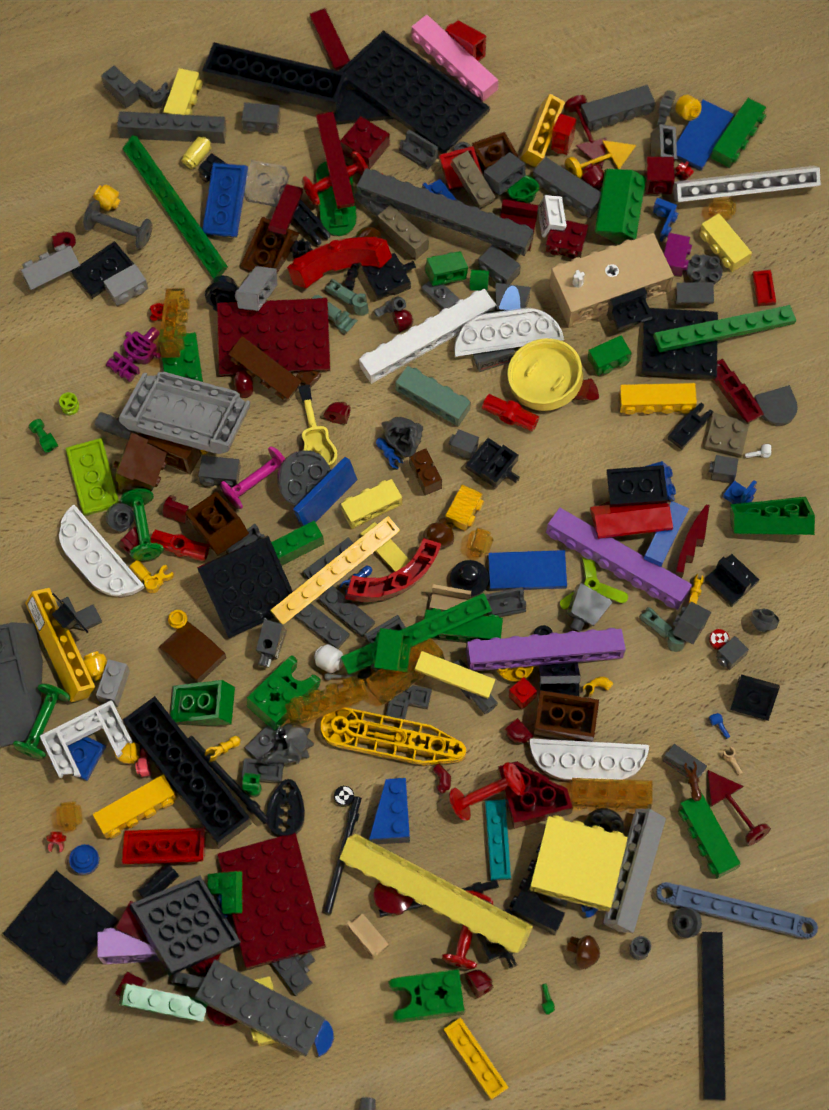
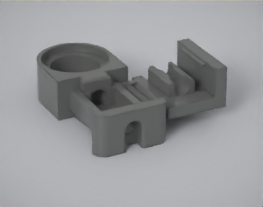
[172,972,205,988]

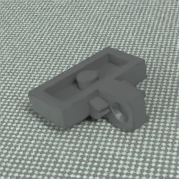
[272,953,315,996]

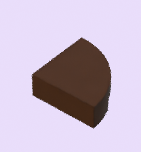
[296,371,321,388]

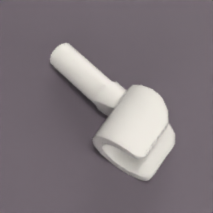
[745,444,771,458]

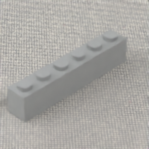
[603,809,666,933]

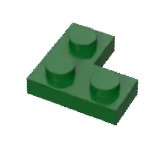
[208,871,242,914]

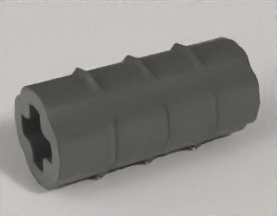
[355,191,388,217]
[95,412,135,440]

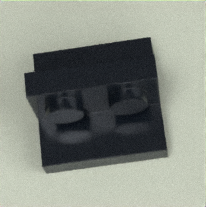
[607,287,653,331]
[704,554,760,607]
[539,662,580,696]
[730,674,780,721]

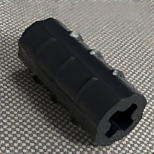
[137,863,179,898]

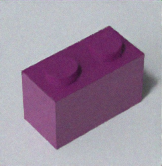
[664,233,692,277]

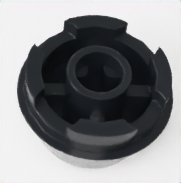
[205,275,239,311]

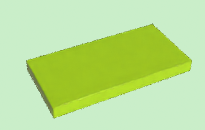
[66,438,120,516]

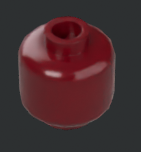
[581,163,604,190]

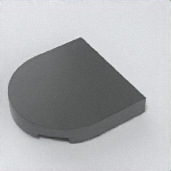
[754,385,798,426]

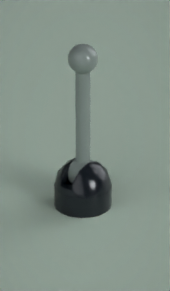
[324,668,372,684]

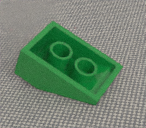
[170,680,235,726]

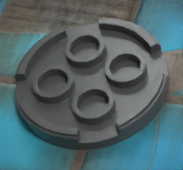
[277,450,332,506]

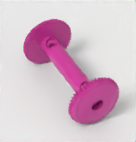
[220,446,285,509]

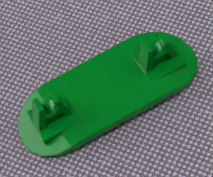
[316,161,357,236]

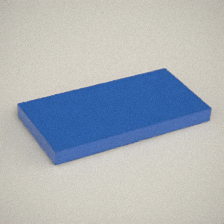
[676,100,734,171]
[202,163,248,238]
[293,457,358,527]
[488,550,567,591]

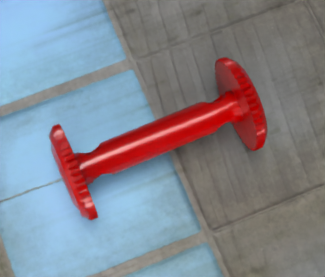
[302,151,368,205]
[449,762,525,821]
[442,890,493,970]

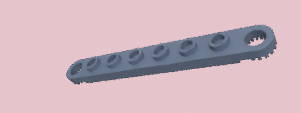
[656,882,818,939]

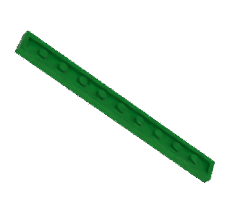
[123,136,228,278]

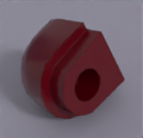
[51,232,76,250]
[392,309,413,333]
[233,370,254,398]
[324,402,351,424]
[119,526,140,554]
[504,718,533,744]
[465,970,493,999]

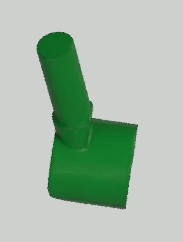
[541,984,555,1015]

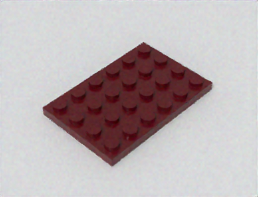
[217,298,331,376]
[218,833,326,970]

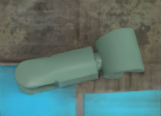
[324,279,369,316]
[312,295,358,334]
[639,607,685,652]

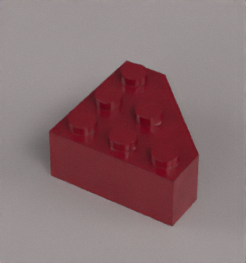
[497,761,573,829]

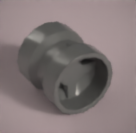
[629,936,651,960]

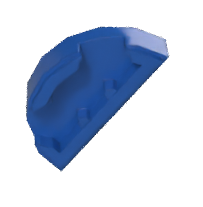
[314,1020,334,1057]

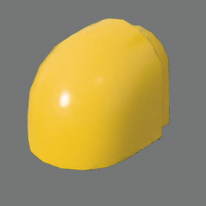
[114,743,140,764]

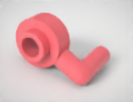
[135,748,151,778]

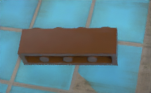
[229,336,303,400]

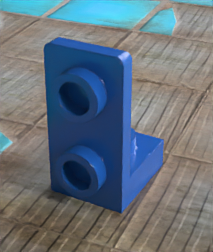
[653,198,679,242]
[723,480,757,504]

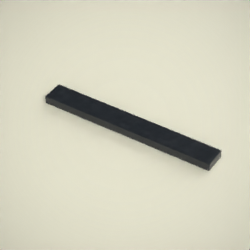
[701,932,726,1101]

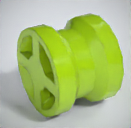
[59,392,80,415]

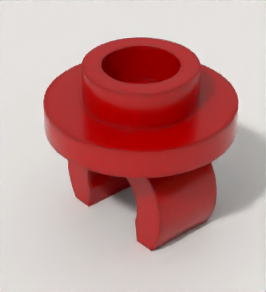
[675,161,694,180]
[46,831,66,852]

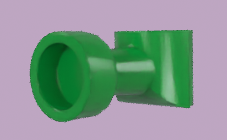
[28,419,59,454]
[242,773,262,797]

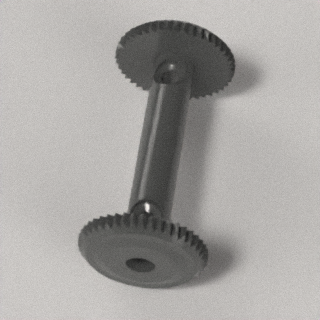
[83,200,152,249]

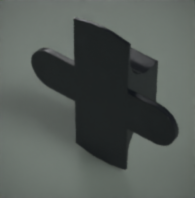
[52,593,89,633]

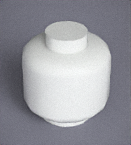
[314,644,344,673]

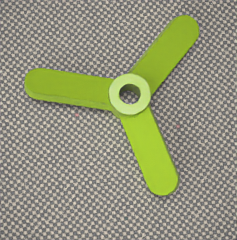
[560,556,628,610]

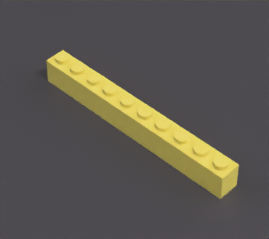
[340,834,533,953]

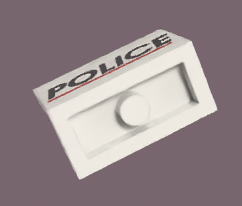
[538,195,566,237]

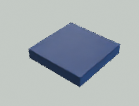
[51,736,106,781]

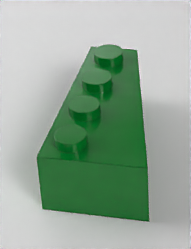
[730,496,815,535]

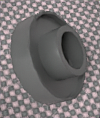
[106,503,134,531]
[750,608,780,632]
[673,907,702,938]

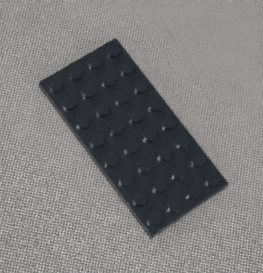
[339,30,490,154]

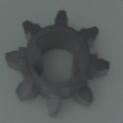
[290,238,313,259]

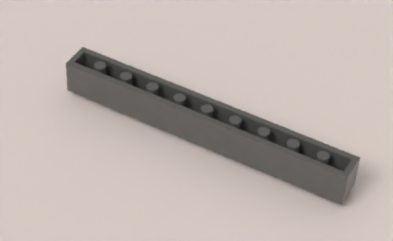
[357,168,533,256]

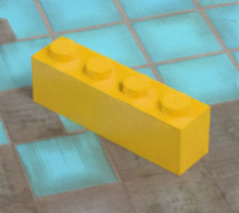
[520,94,565,167]
[619,383,697,415]
[93,774,177,839]

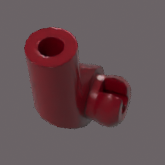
[433,764,451,793]

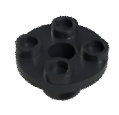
[450,560,489,598]
[584,808,624,834]

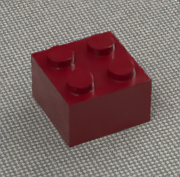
[340,116,390,170]

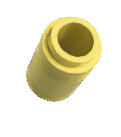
[182,137,211,169]

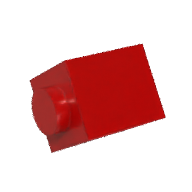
[509,677,537,710]

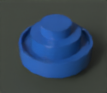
[69,844,100,875]

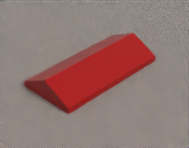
[590,503,673,539]
[122,828,205,864]

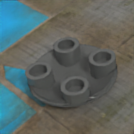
[687,255,723,284]

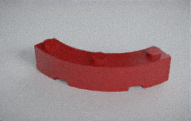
[287,237,392,288]
[344,538,441,602]

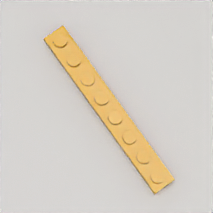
[270,516,400,625]

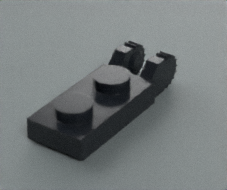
[292,200,331,246]
[668,403,714,450]

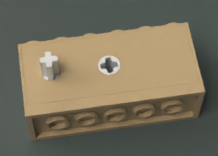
[549,233,674,328]

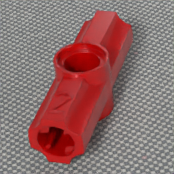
[482,394,539,432]
[151,529,210,562]

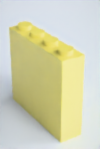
[529,815,628,912]

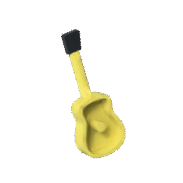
[298,384,338,469]

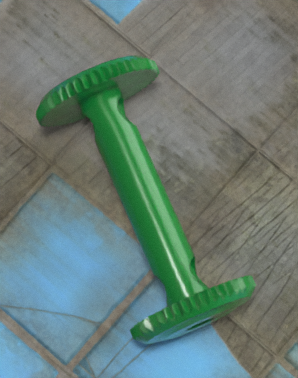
[120,488,163,561]
[13,683,70,759]

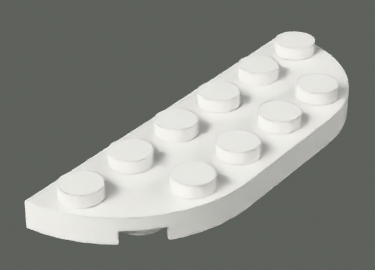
[454,308,564,357]
[59,505,145,597]
[530,739,649,783]

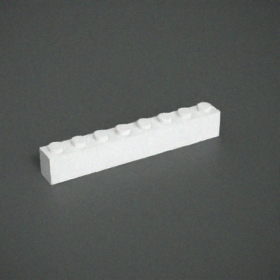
[673,166,821,202]
[359,289,496,384]

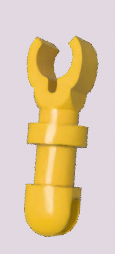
[688,574,704,605]
[205,736,241,762]

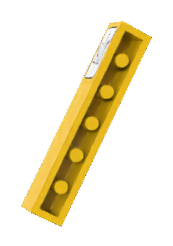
[25,588,95,702]

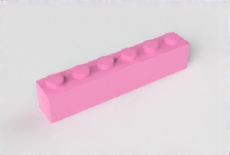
[411,15,498,102]

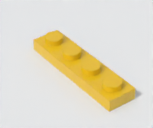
[443,1017,509,1100]

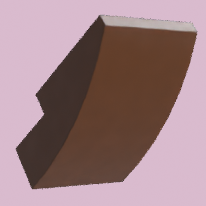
[472,132,518,194]
[159,621,227,683]

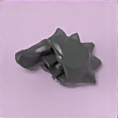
[381,417,423,457]
[261,717,314,764]

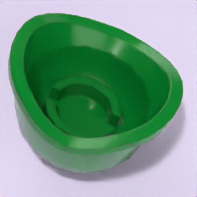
[508,176,539,204]

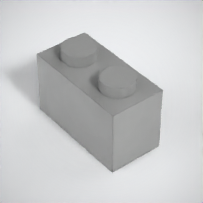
[103,264,148,306]
[96,659,130,707]

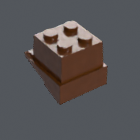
[112,433,167,494]

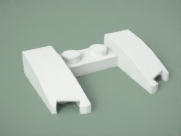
[40,700,132,778]

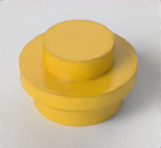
[168,610,188,629]

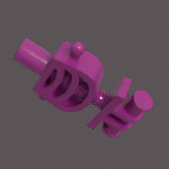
[106,327,161,382]

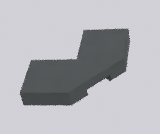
[56,597,102,630]
[386,685,432,720]

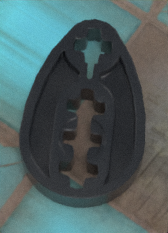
[266,779,305,837]

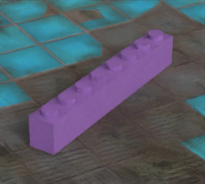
[546,508,692,610]
[466,628,626,671]

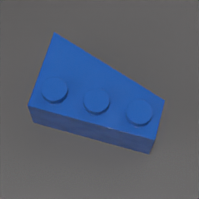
[369,778,410,845]

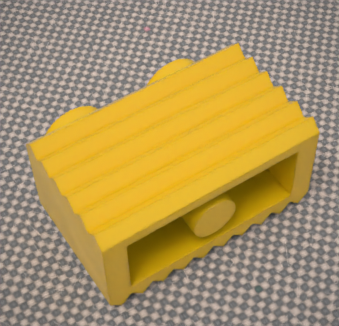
[445,485,484,531]

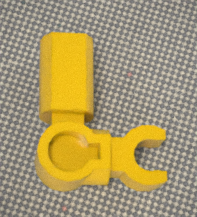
[129,560,174,593]

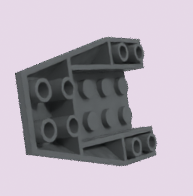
[0,622,43,748]

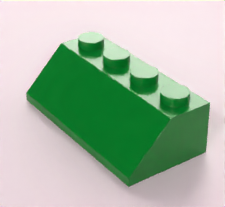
[594,169,646,245]

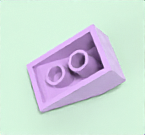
[98,928,161,965]

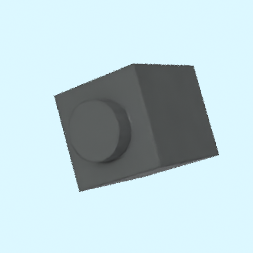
[449,429,479,460]
[709,455,738,483]
[716,636,749,670]

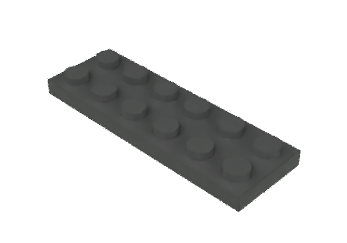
[195,960,325,1057]

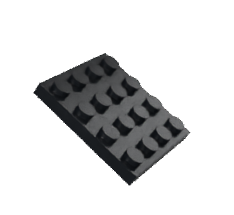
[642,308,718,379]
[197,535,293,638]
[3,870,119,985]
[129,875,241,976]

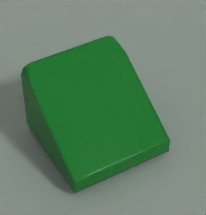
[470,270,489,291]

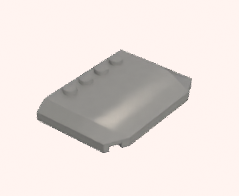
[119,372,250,454]

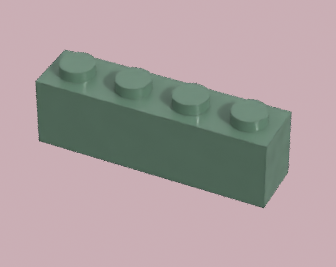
[395,366,470,427]

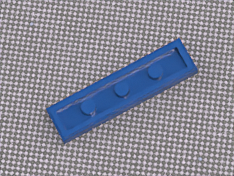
[644,501,689,567]

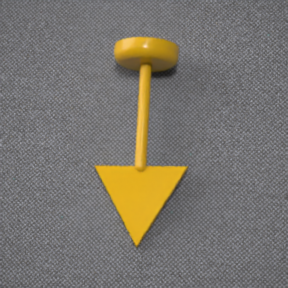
[565,140,636,179]

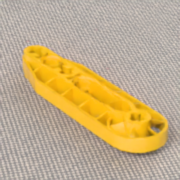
[321,707,466,765]

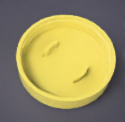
[508,338,583,411]

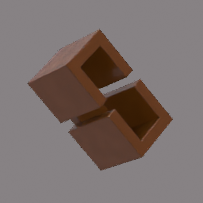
[409,448,442,496]

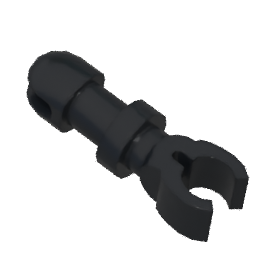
[345,263,360,291]

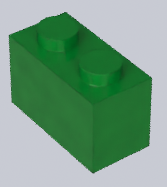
[425,251,468,286]
[587,335,632,376]

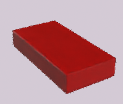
[752,270,776,306]

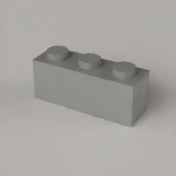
[20,244,80,290]
[235,266,278,311]

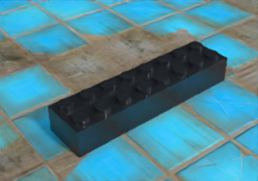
[202,42,348,114]
[123,696,252,848]

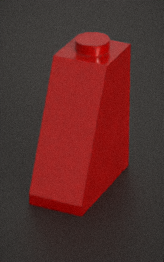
[445,20,486,62]

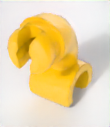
[582,677,613,697]

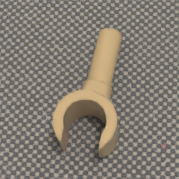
[723,747,743,775]

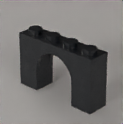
[510,842,565,935]

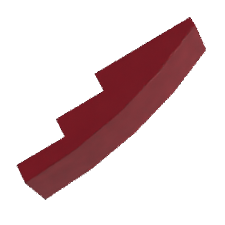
[713,358,764,424]
[675,504,710,578]

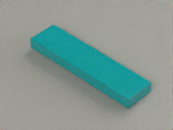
[485,800,511,881]

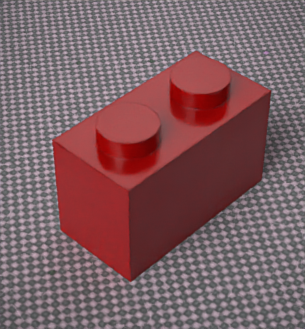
[551,113,576,155]

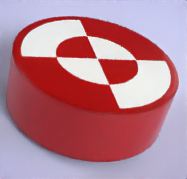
[709,629,730,650]

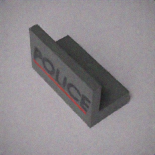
[473,348,514,372]
[663,744,707,779]

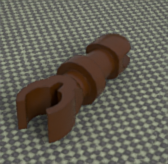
[685,762,702,801]

